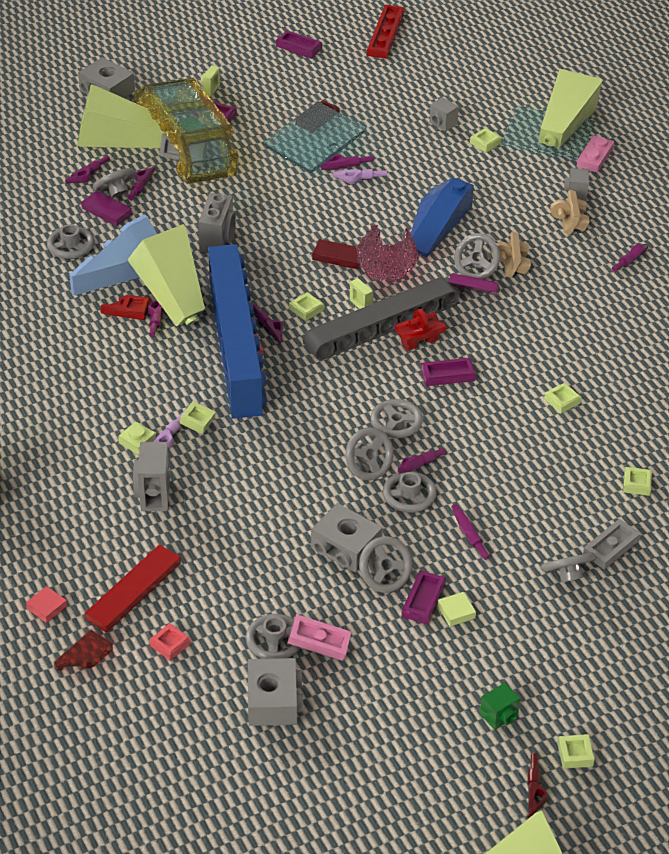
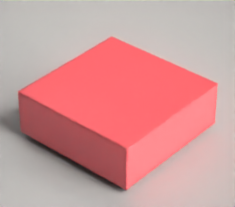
[26,586,67,623]
[149,623,191,661]

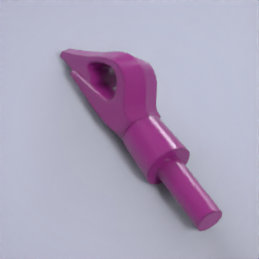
[321,154,374,170]
[65,155,110,184]
[128,167,156,201]
[612,243,648,272]
[148,301,164,337]
[253,304,284,344]
[398,448,446,474]
[451,504,490,560]

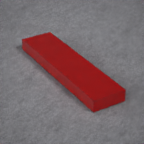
[367,4,405,59]
[84,544,181,633]

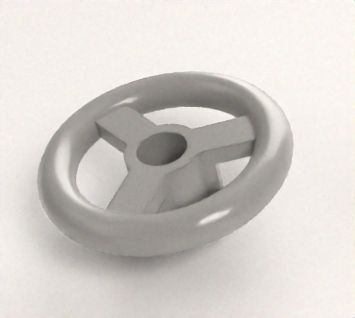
[93,168,136,198]
[47,224,95,259]
[454,233,500,280]
[371,399,423,438]
[345,427,394,481]
[383,471,437,513]
[359,536,412,593]
[541,553,596,583]
[246,614,300,659]

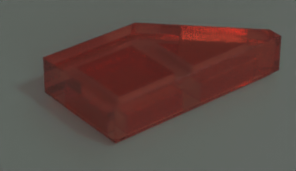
[54,629,113,671]

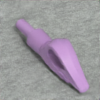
[332,169,387,184]
[153,412,184,449]

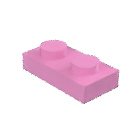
[577,135,614,173]
[288,614,351,661]

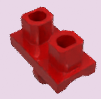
[395,309,447,351]

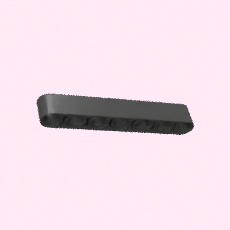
[302,277,460,360]

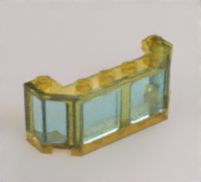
[134,78,239,184]

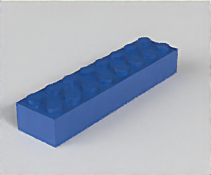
[208,244,267,419]

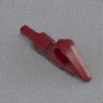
[527,753,548,819]

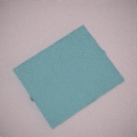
[263,101,366,173]
[502,105,595,161]

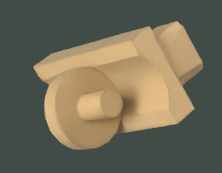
[550,189,590,235]
[491,231,531,278]

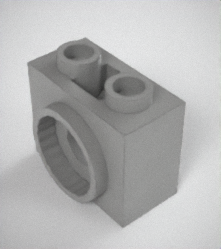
[78,57,135,98]
[198,193,236,253]
[133,442,170,511]
[311,503,383,573]
[248,658,303,726]

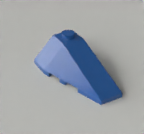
[407,177,474,257]

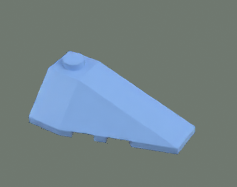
[69,214,157,295]

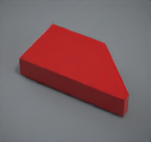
[100,295,151,320]

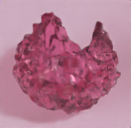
[356,225,419,282]

